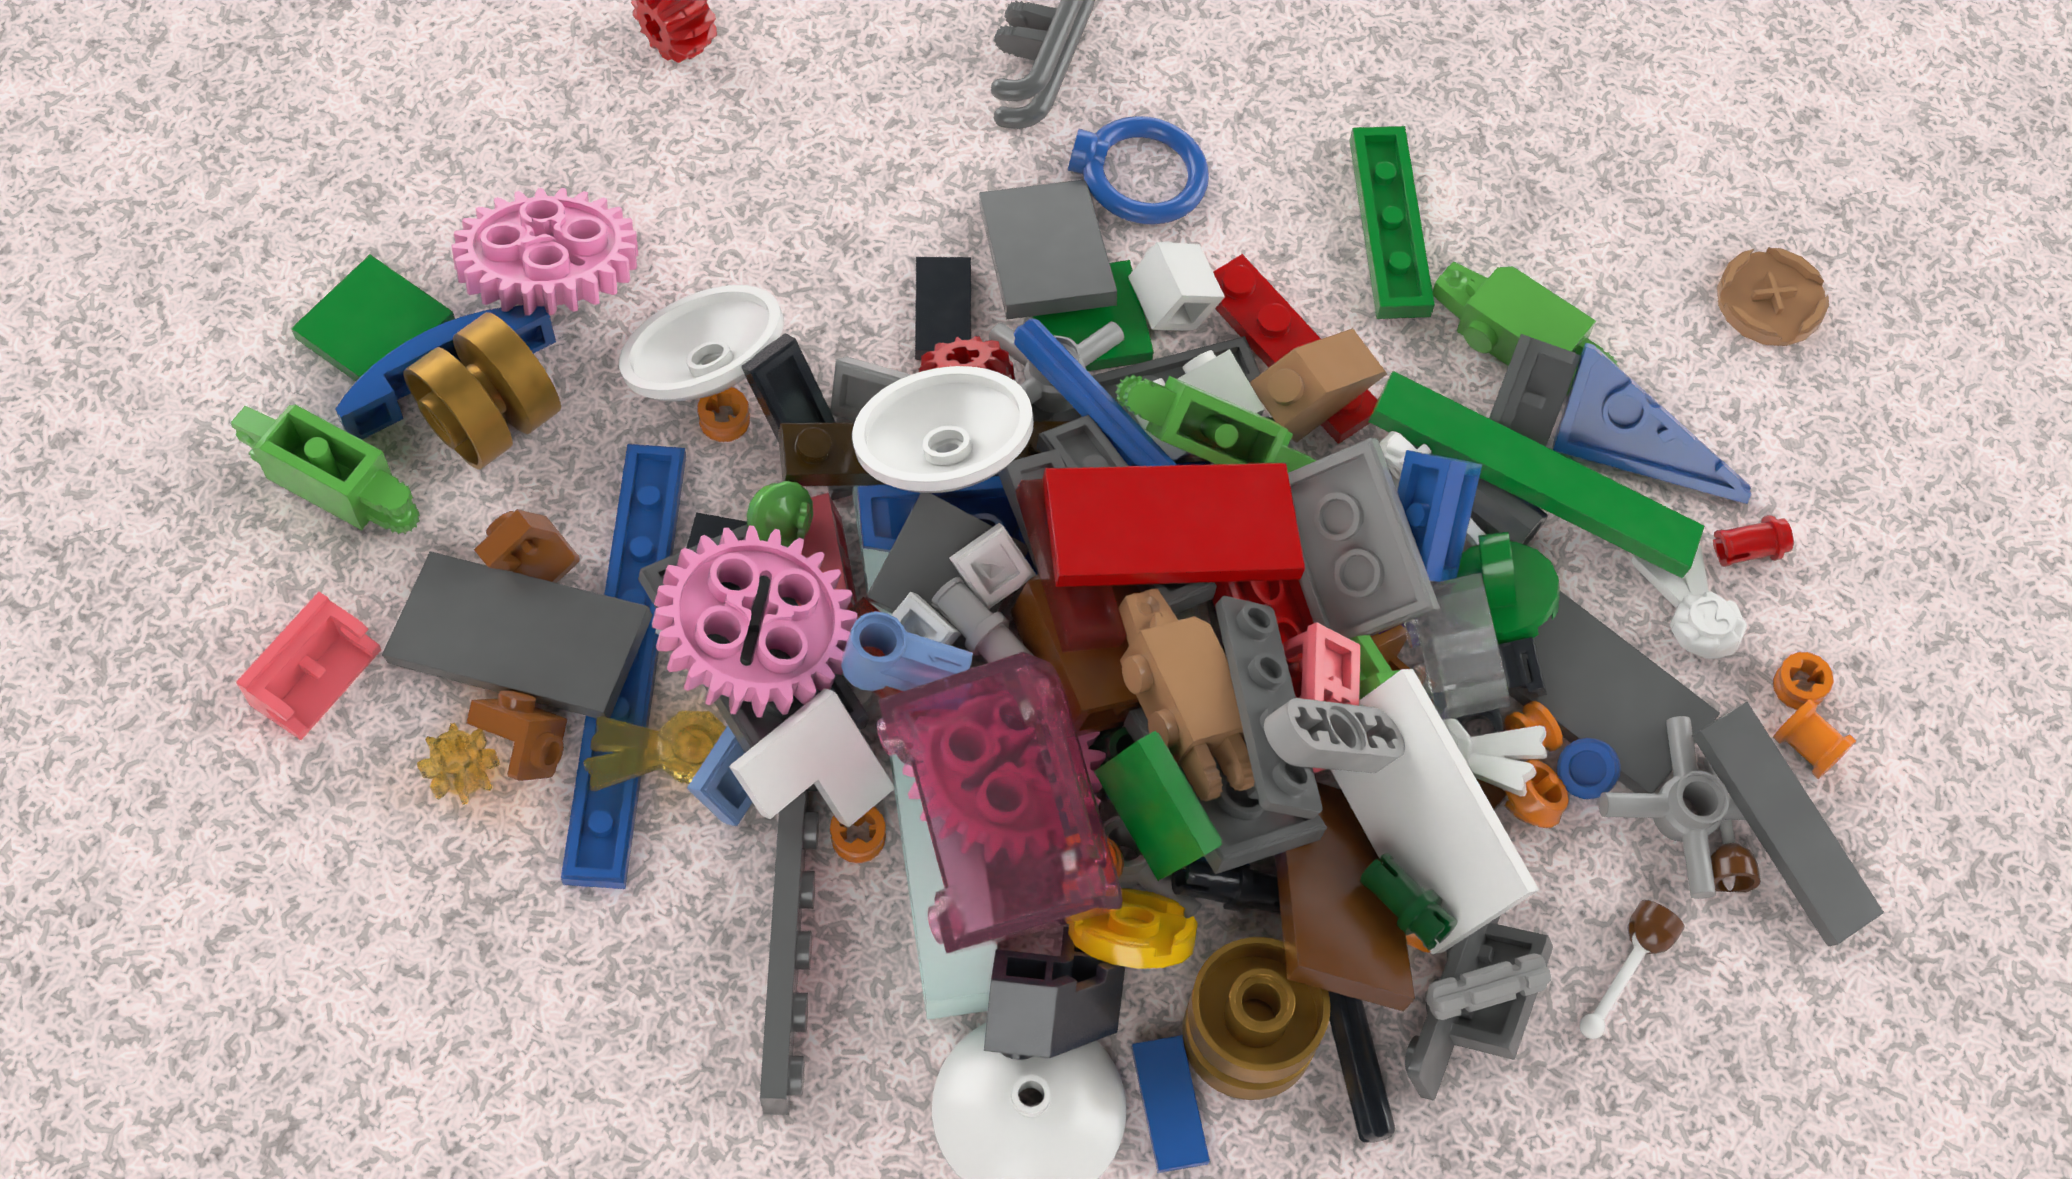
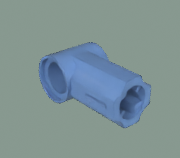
[841,611,973,708]

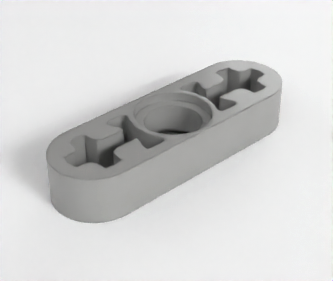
[1264,698,1405,773]

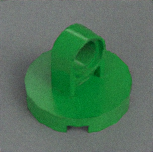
[1440,532,1560,646]

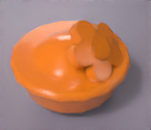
[1504,759,1569,828]

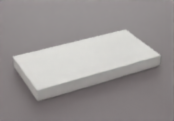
[1331,669,1539,955]

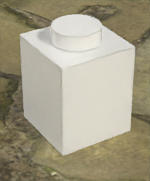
[1128,241,1225,331]

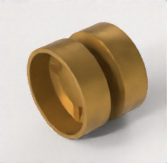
[404,312,561,470]
[1182,937,1330,1100]

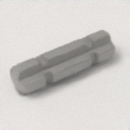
[1425,953,1551,1020]

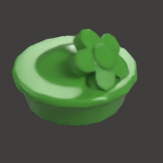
[747,481,814,548]

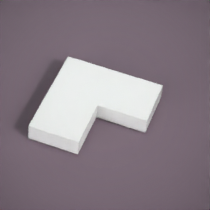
[729,688,895,827]

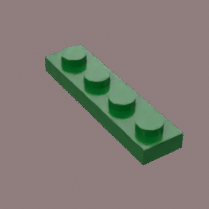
[1349,126,1435,319]

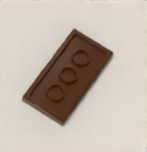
[1275,782,1415,1012]

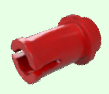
[1713,515,1794,567]

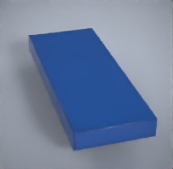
[1131,1035,1210,1173]

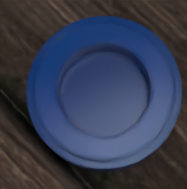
[1557,738,1621,799]

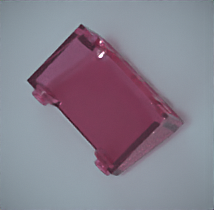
[877,652,1122,954]

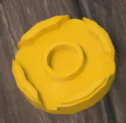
[1068,888,1198,969]

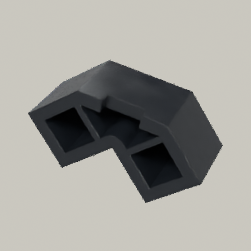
[984,927,1125,1060]

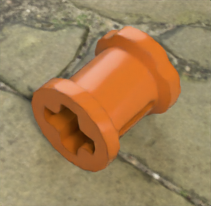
[1773,699,1857,779]

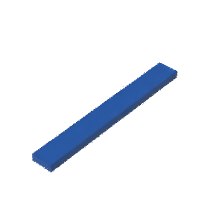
[561,444,686,889]

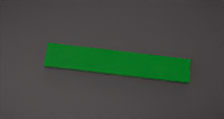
[1368,371,1705,578]

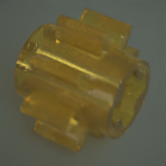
[417,723,500,805]

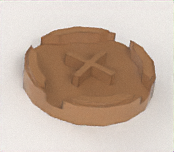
[1717,247,1829,346]

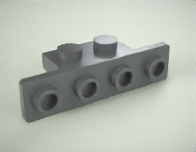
[1215,596,1322,819]
[1405,915,1553,1101]

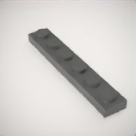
[760,784,819,1115]

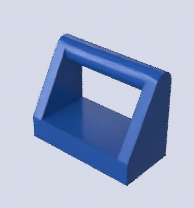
[1397,450,1482,582]

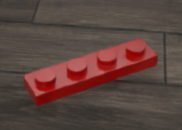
[1213,254,1378,444]

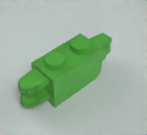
[1433,262,1619,396]
[1115,374,1316,473]
[231,404,420,535]

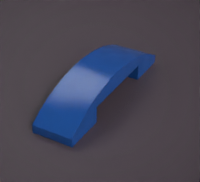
[335,305,556,440]

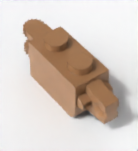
[1118,589,1255,801]

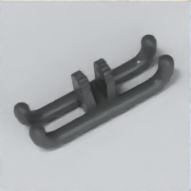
[991,0,1095,129]

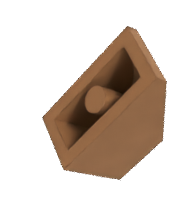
[1250,328,1387,443]

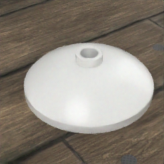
[619,285,784,401]
[852,366,1034,493]
[932,1023,1127,1179]

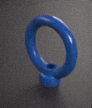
[1068,116,1209,225]

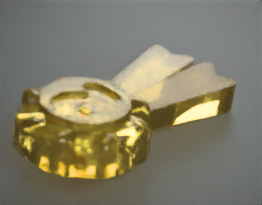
[583,710,726,791]

